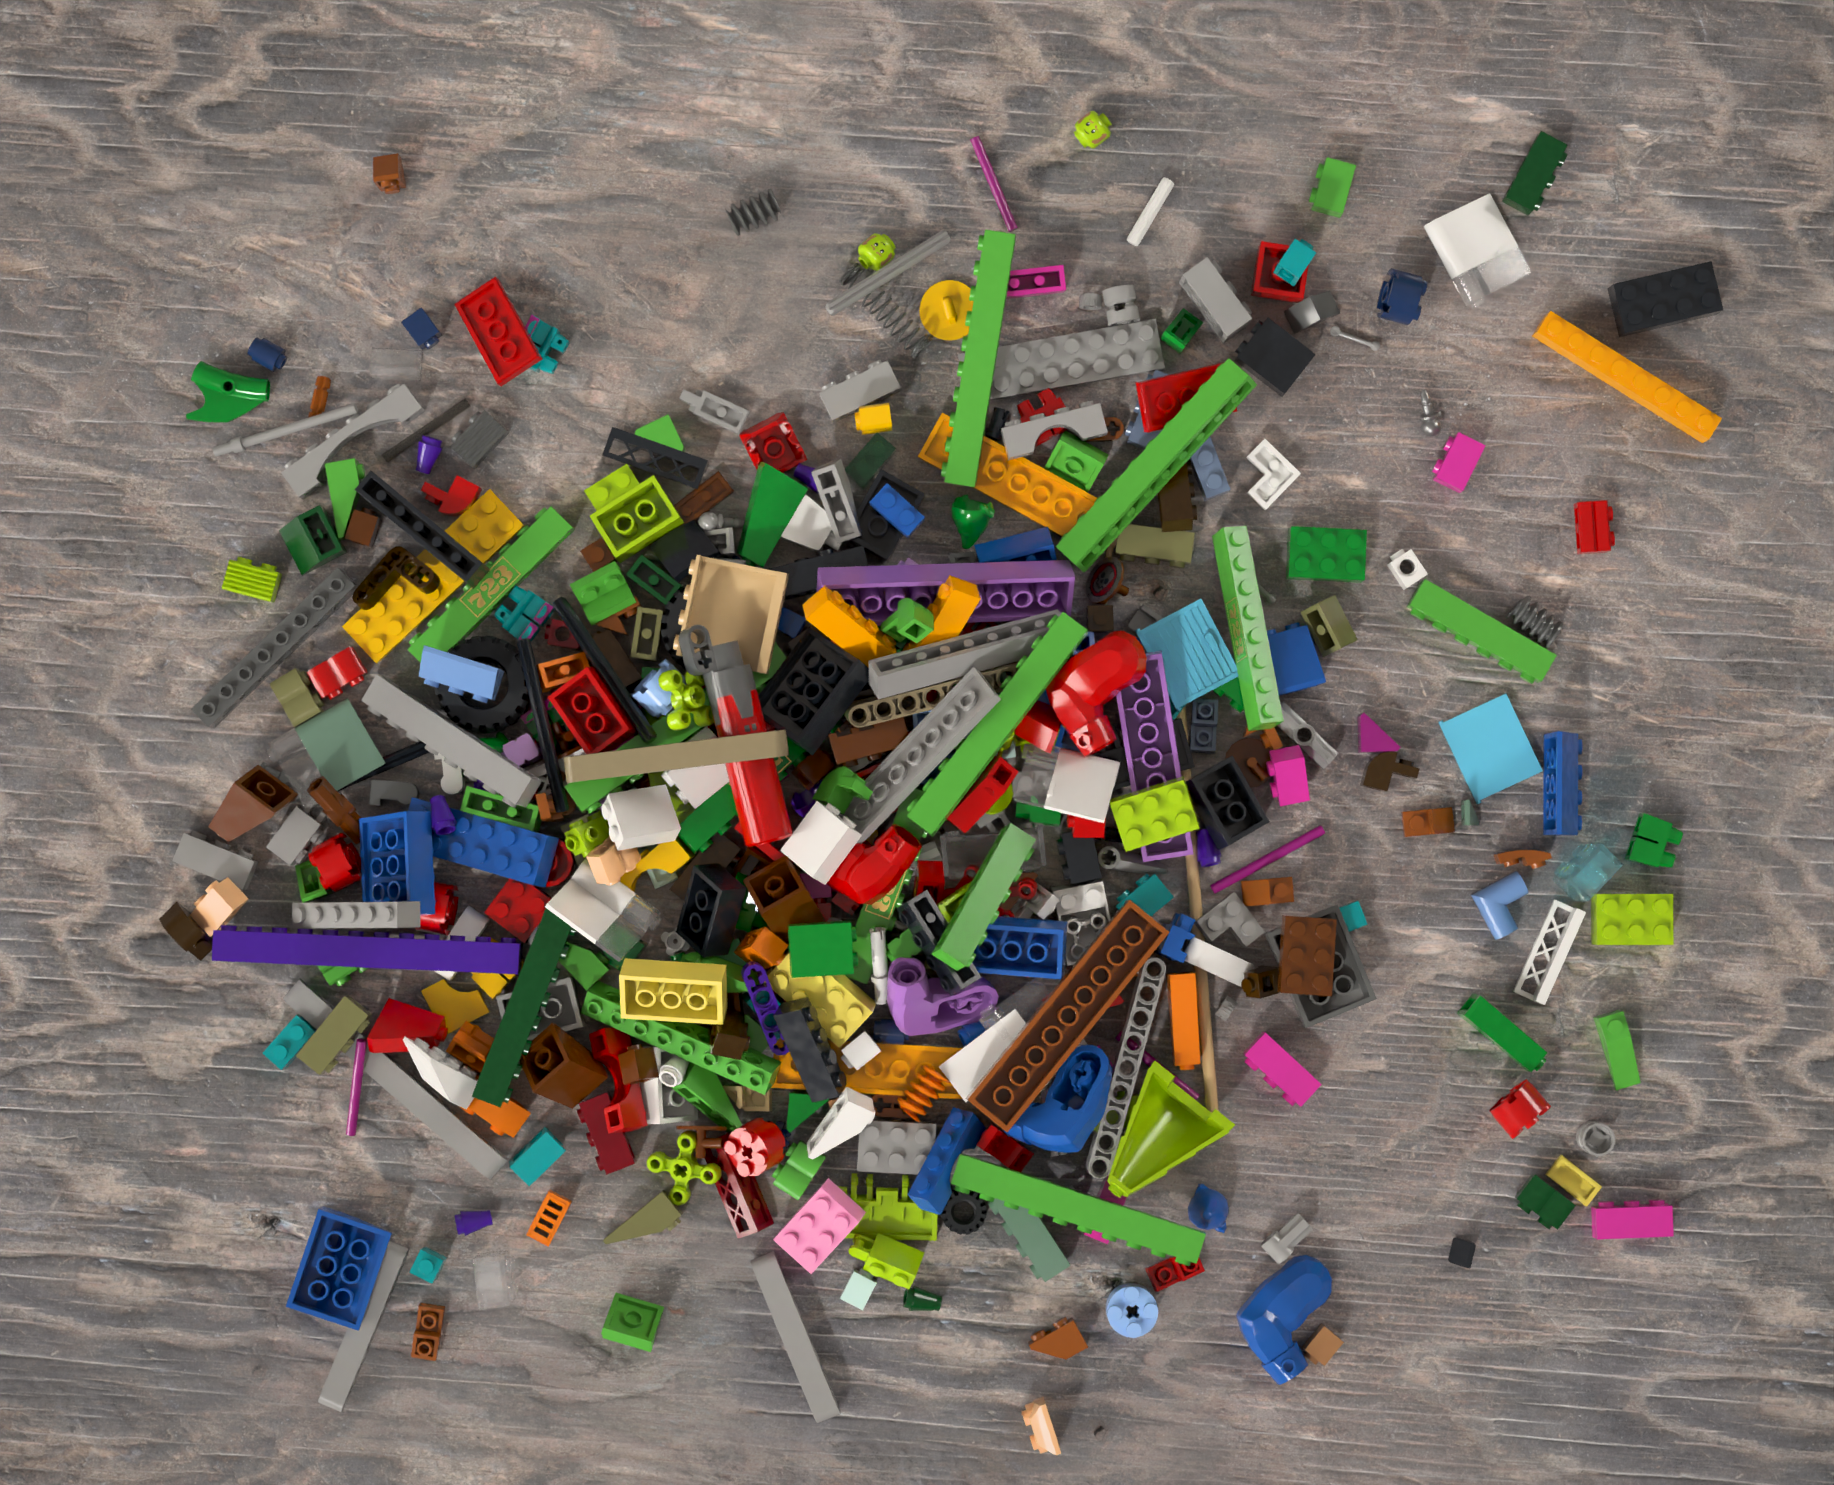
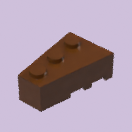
[828,717,908,768]

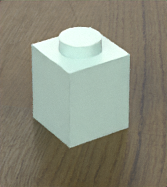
[840,1268,877,1310]

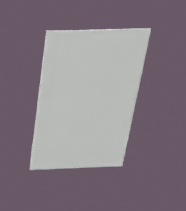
[939,1009,1026,1102]

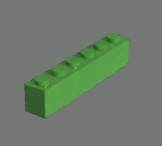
[1407,579,1557,684]
[932,823,1036,971]

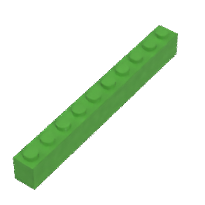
[941,229,1016,487]
[1056,358,1257,573]
[907,612,1088,837]
[564,642,787,814]
[951,1153,1206,1266]

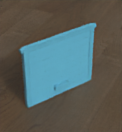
[1135,598,1238,711]
[1438,693,1543,804]

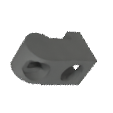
[369,780,420,806]

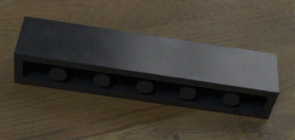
[354,471,490,589]

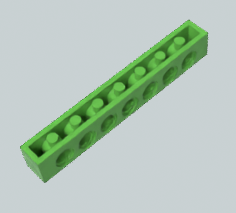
[581,981,782,1095]

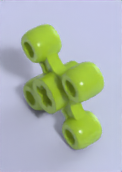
[658,670,715,731]
[647,1130,722,1205]

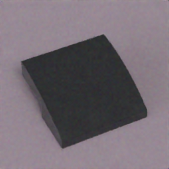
[649,520,721,583]

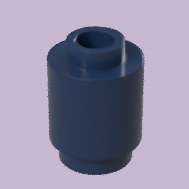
[247,337,287,372]
[873,1018,909,1045]

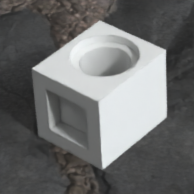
[1387,549,1428,590]
[841,1031,881,1070]

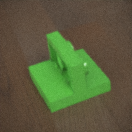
[1044,431,1109,493]
[570,561,636,626]
[601,1293,664,1352]

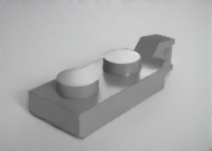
[679,389,750,435]

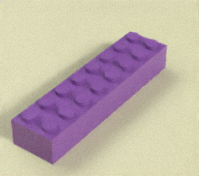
[1116,651,1194,862]

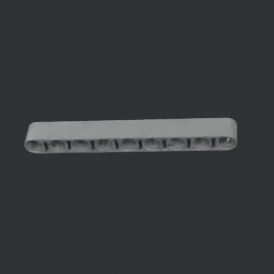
[1085,957,1166,1179]

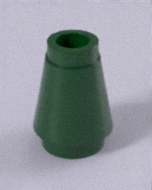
[903,1286,942,1311]

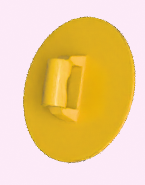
[919,280,974,341]

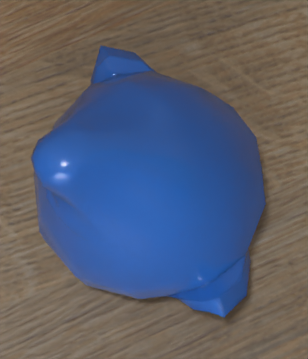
[1188,1184,1229,1233]

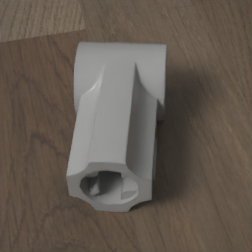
[1261,1213,1313,1264]

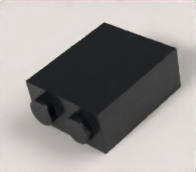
[1235,318,1316,397]

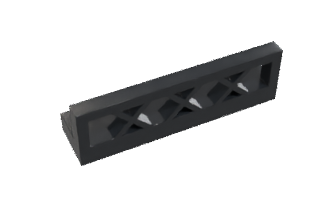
[602,427,709,490]

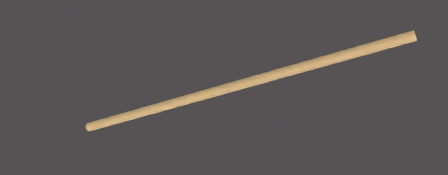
[1174,705,1219,1113]

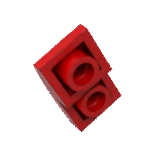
[1145,1256,1205,1292]

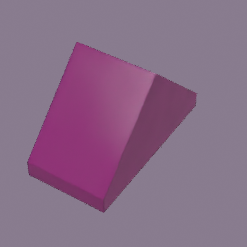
[1357,712,1401,753]

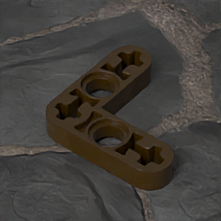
[352,546,440,610]

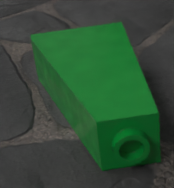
[737,462,808,567]
[1457,994,1547,1073]

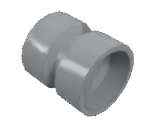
[1102,285,1140,327]
[1576,1121,1615,1156]

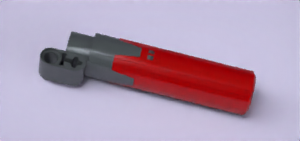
[679,625,793,847]

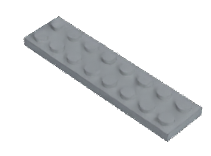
[958,319,1165,401]
[838,667,1001,844]

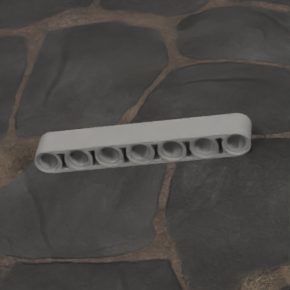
[318,1241,409,1412]
[750,1251,841,1424]

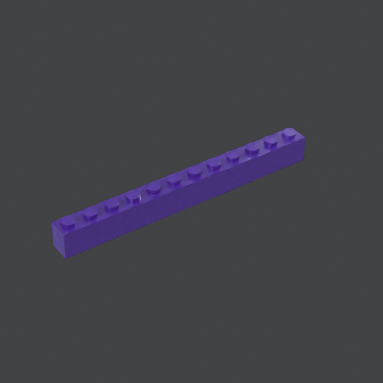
[212,925,523,974]

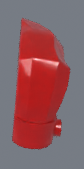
[1046,631,1147,757]
[826,824,922,905]

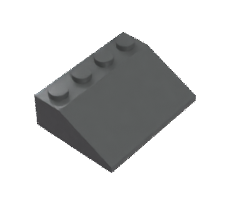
[1264,905,1377,1028]

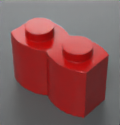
[306,646,368,700]

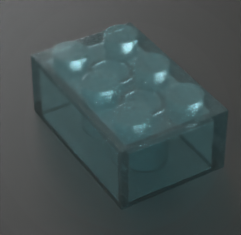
[1552,843,1624,901]

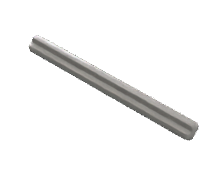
[825,230,951,316]

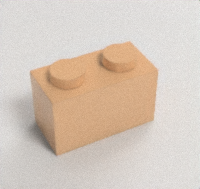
[190,877,248,937]

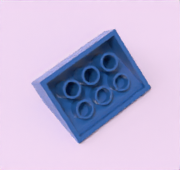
[1543,731,1583,836]
[359,811,436,916]
[286,1206,392,1331]

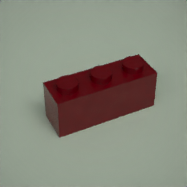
[577,1091,637,1175]

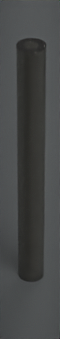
[382,398,471,463]

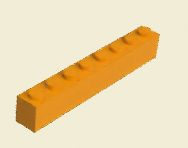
[1532,311,1722,443]

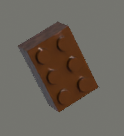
[1277,915,1337,996]

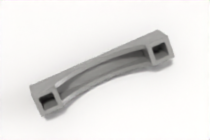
[281,384,425,499]
[292,901,421,928]

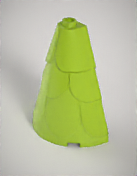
[1107,1061,1235,1198]

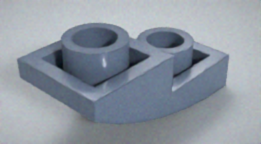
[1190,699,1218,754]

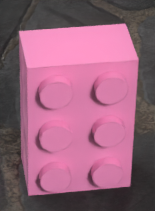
[773,1178,866,1274]

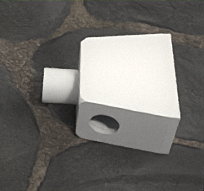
[781,495,844,552]

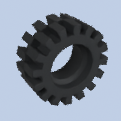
[941,1190,987,1235]

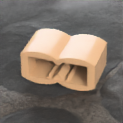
[587,836,641,885]

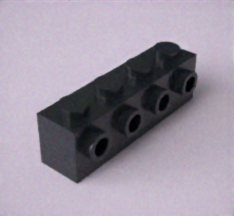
[897,890,982,996]
[773,997,847,1103]

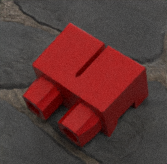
[1017,388,1068,448]

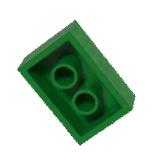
[1286,526,1367,583]

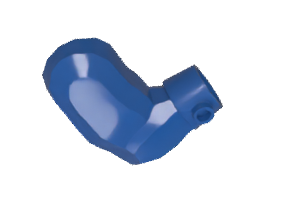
[1003,1045,1112,1153]
[1236,1255,1332,1385]

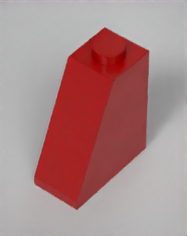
[1014,700,1060,753]
[367,998,448,1053]

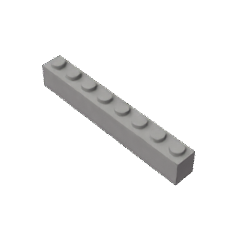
[869,609,1061,699]
[361,674,542,808]

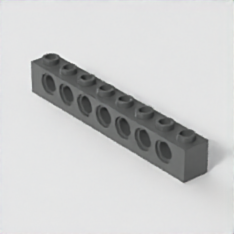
[191,568,358,728]

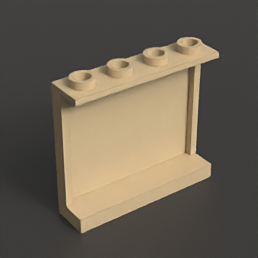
[673,555,789,674]

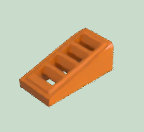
[526,1190,572,1247]

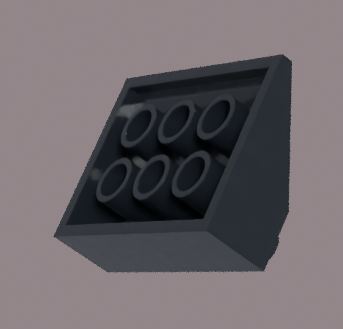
[758,628,869,755]

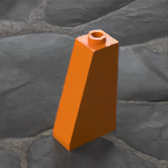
[1166,972,1200,1070]

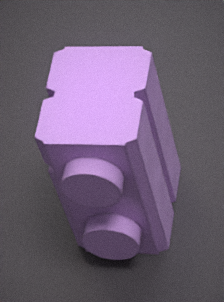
[501,733,543,768]

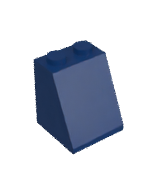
[1267,622,1326,696]

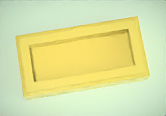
[1545,1155,1602,1207]

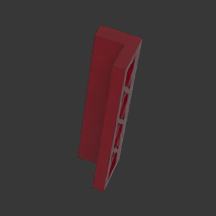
[705,1131,774,1239]

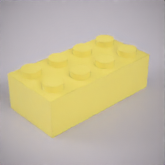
[766,949,876,1048]
[619,958,727,1025]

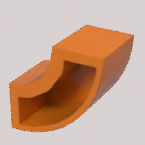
[461,1074,531,1138]

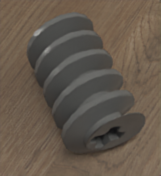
[725,188,781,236]
[1506,596,1563,649]

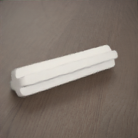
[1127,177,1174,246]

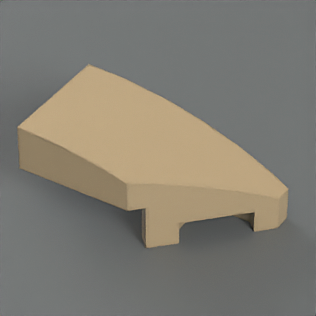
[723,1085,772,1111]

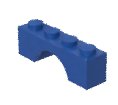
[907,1107,986,1215]

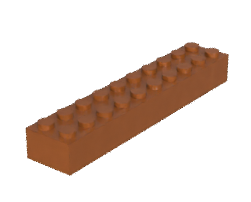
[965,900,1169,1132]

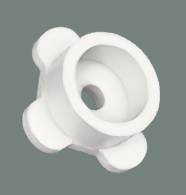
[661,928,690,956]

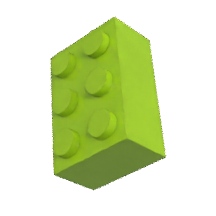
[590,475,684,563]
[1110,776,1199,852]
[1591,894,1674,945]

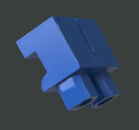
[1154,913,1195,963]

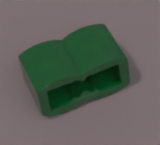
[1515,1173,1576,1230]

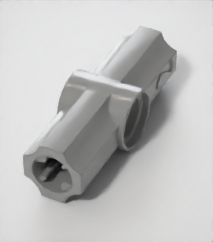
[1277,701,1339,769]

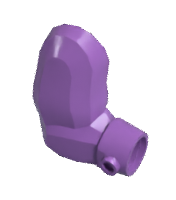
[886,957,999,1036]

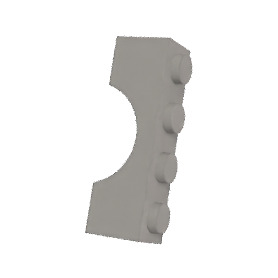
[1001,401,1108,461]

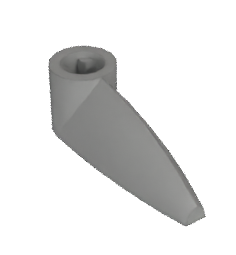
[1097,846,1168,874]

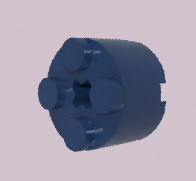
[1377,268,1427,325]

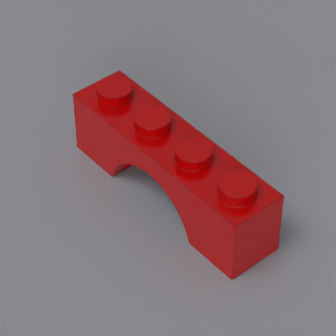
[589,1027,648,1134]

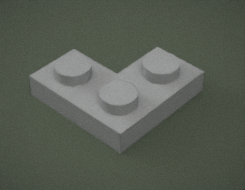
[1194,892,1265,948]

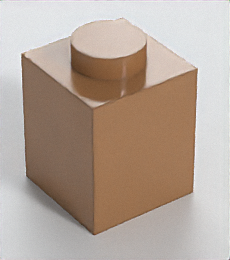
[1302,1323,1344,1366]

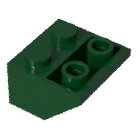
[279,505,347,576]

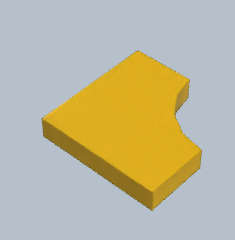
[421,979,490,1034]

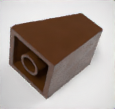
[208,765,299,842]
[743,855,826,944]
[519,1023,608,1109]

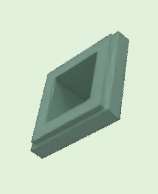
[1461,800,1479,826]

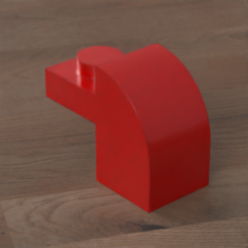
[421,475,482,516]
[977,1124,1034,1172]

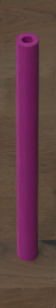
[1210,825,1326,894]

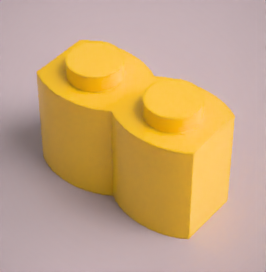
[854,403,892,435]

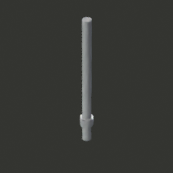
[213,403,358,457]

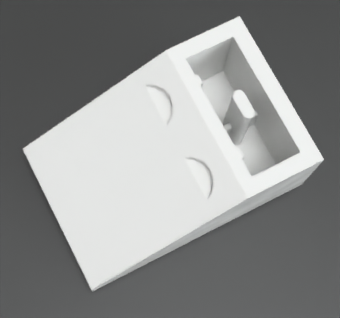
[1051,878,1111,966]
[403,1037,478,1110]

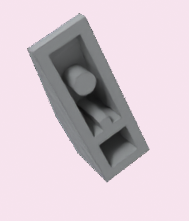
[811,459,862,543]

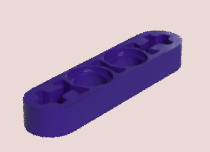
[741,961,789,1055]

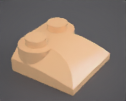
[1021,1397,1061,1455]

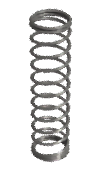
[839,263,932,359]

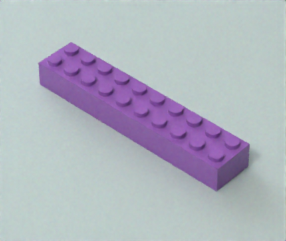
[816,560,1075,626]

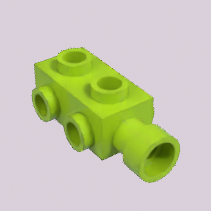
[564,811,610,858]

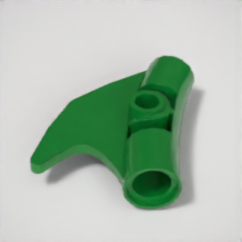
[186,361,270,423]

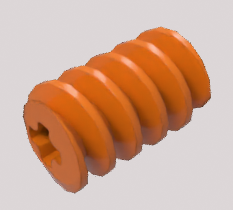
[897,1065,951,1123]

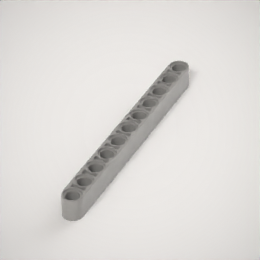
[283,979,508,1180]

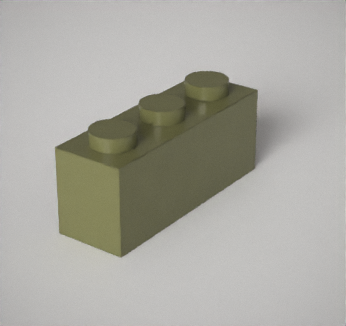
[1114,524,1195,568]
[296,995,372,1075]

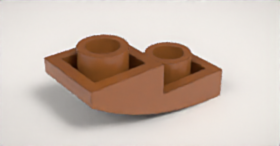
[536,792,567,822]
[1493,850,1552,869]
[411,1302,445,1361]

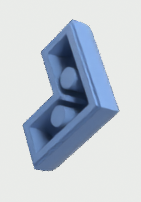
[1471,871,1529,940]

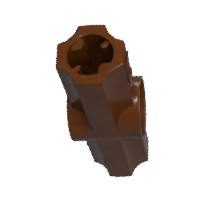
[307,776,362,844]

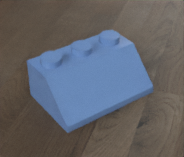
[419,645,504,703]

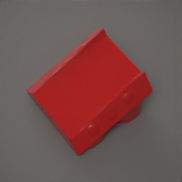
[739,412,807,473]

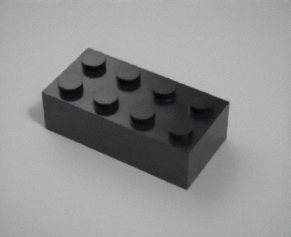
[1608,261,1723,337]

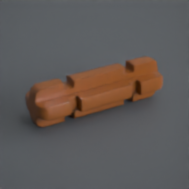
[308,376,331,425]

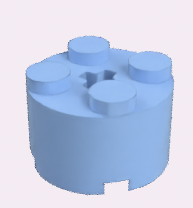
[631,659,686,718]
[1106,1283,1158,1338]

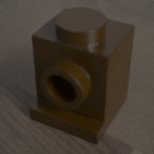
[1241,965,1279,999]

